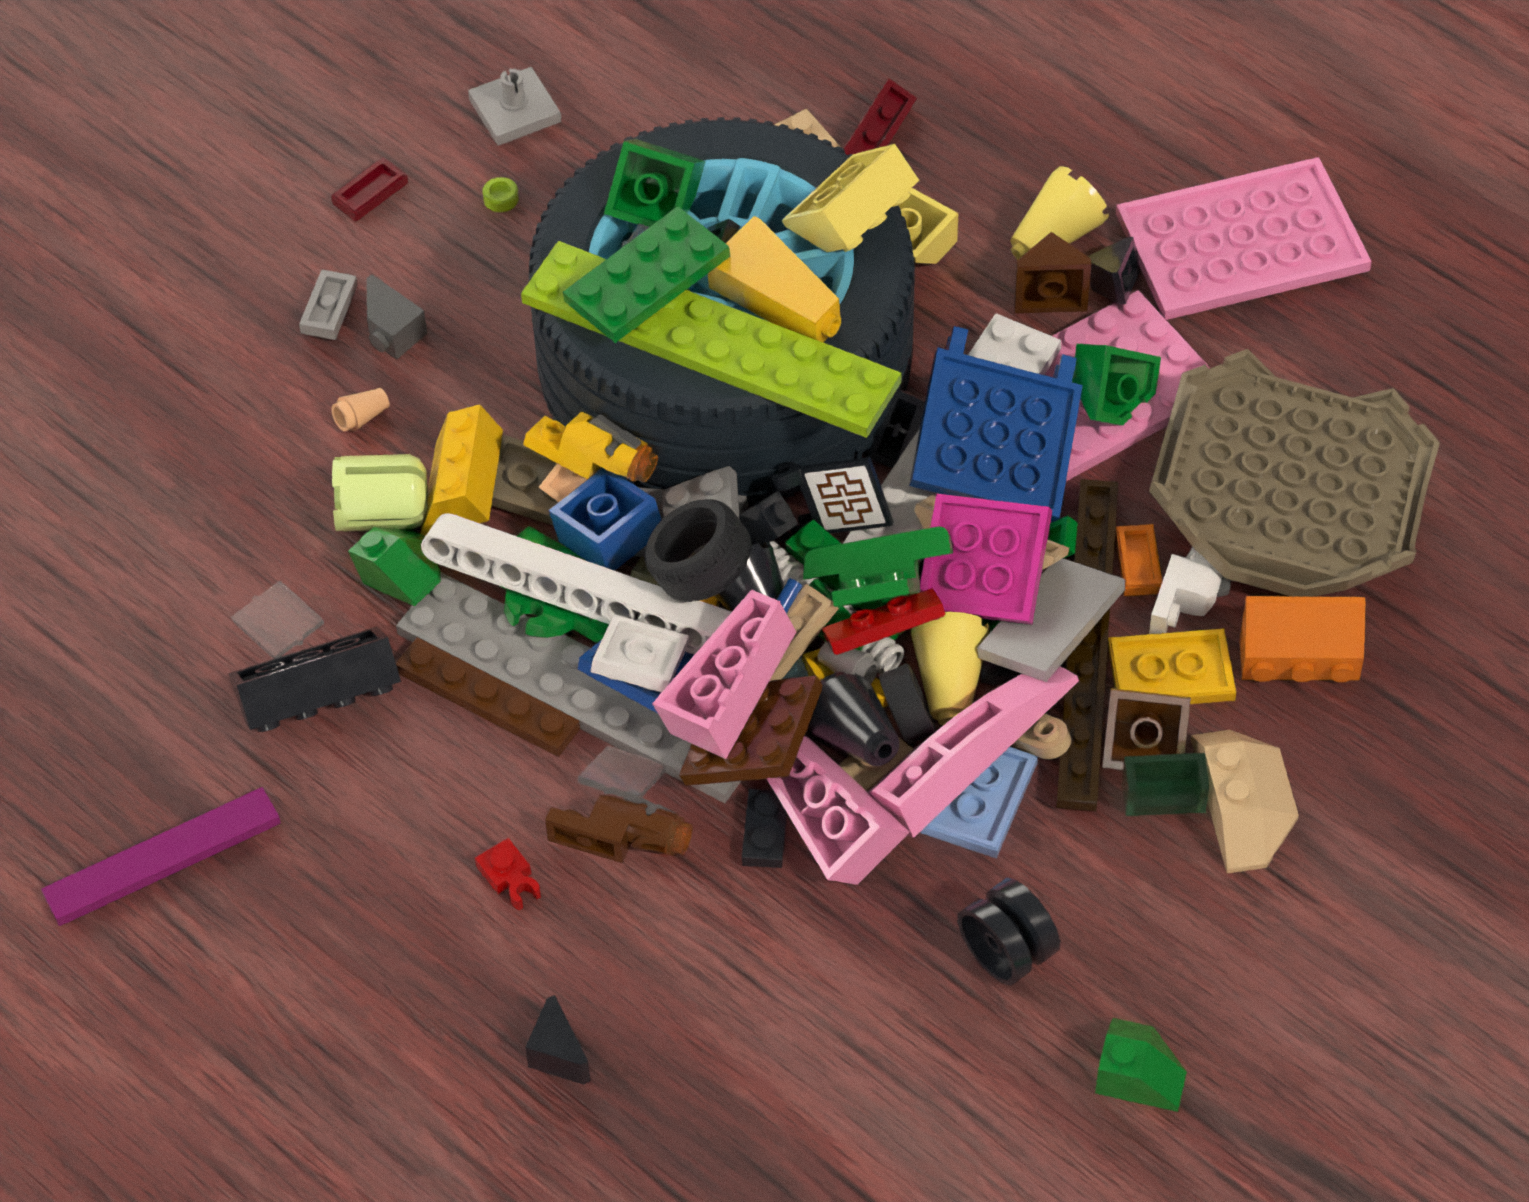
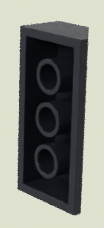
[228,626,401,732]

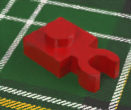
[475,838,541,910]

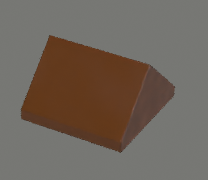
[1014,232,1091,314]
[1102,688,1191,776]

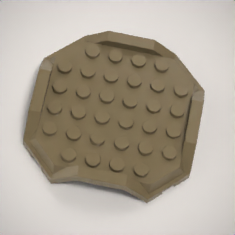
[1149,349,1440,597]

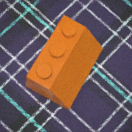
[1239,596,1366,682]

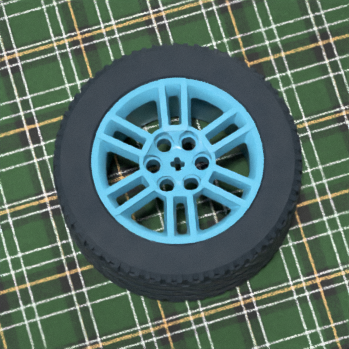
[528,117,915,504]

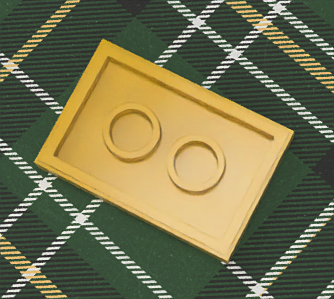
[1108,629,1236,704]

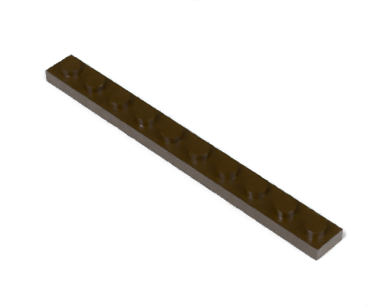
[1056,479,1118,811]

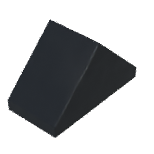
[1088,237,1141,305]
[867,388,925,468]
[525,995,591,1084]

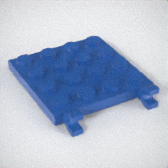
[909,326,1083,523]

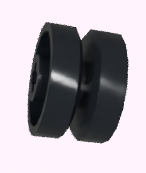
[957,878,1061,986]

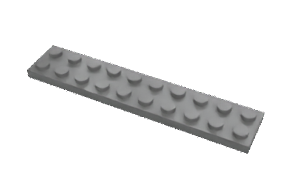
[396,572,741,803]

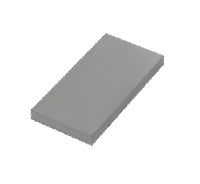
[977,558,1125,682]

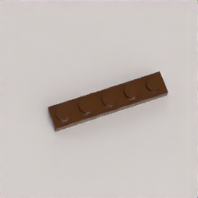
[396,637,580,757]

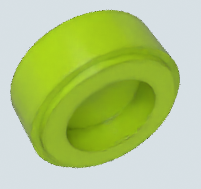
[482,177,519,212]

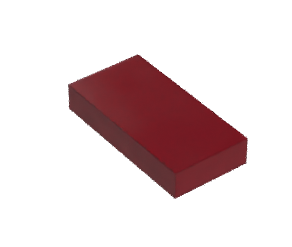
[331,157,408,222]

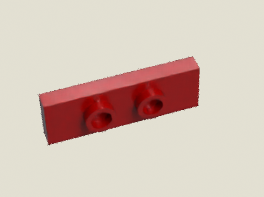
[822,588,946,655]

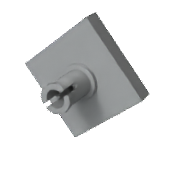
[468,67,561,146]

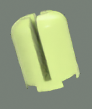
[332,454,428,532]

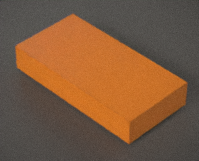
[1115,524,1162,596]

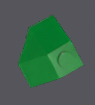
[1072,343,1161,426]
[348,527,441,606]
[1095,1018,1187,1112]

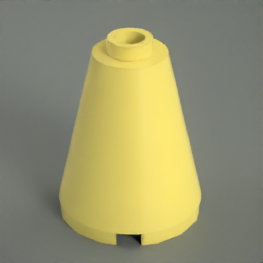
[1010,166,1109,260]
[911,612,989,726]

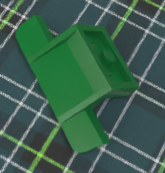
[803,526,953,607]

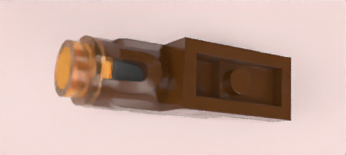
[545,794,693,864]

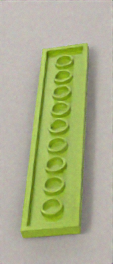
[521,241,901,438]

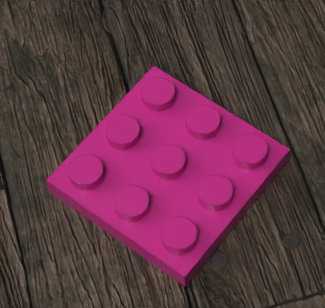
[920,494,1052,625]

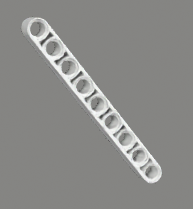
[421,513,732,655]

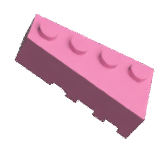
[652,590,796,759]
[767,737,910,885]

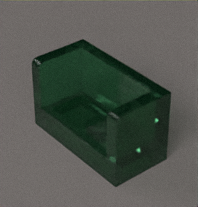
[1122,753,1209,816]

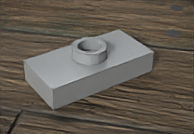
[299,270,358,340]

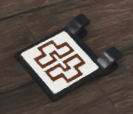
[771,457,894,536]

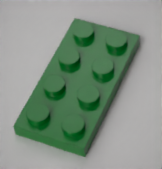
[563,207,730,343]

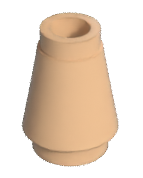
[331,388,389,431]

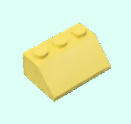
[781,144,919,252]
[899,188,958,264]

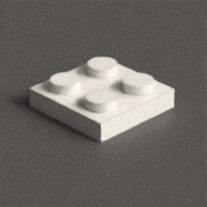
[591,615,689,692]

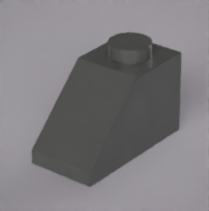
[367,274,427,360]

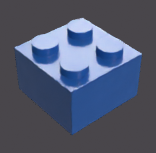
[549,468,662,571]

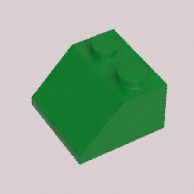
[604,139,706,228]

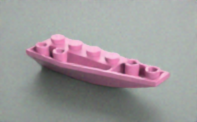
[868,666,1079,838]

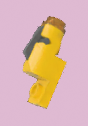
[523,412,658,483]

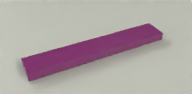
[41,787,281,926]

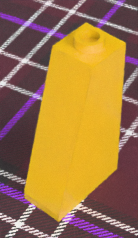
[708,216,841,342]

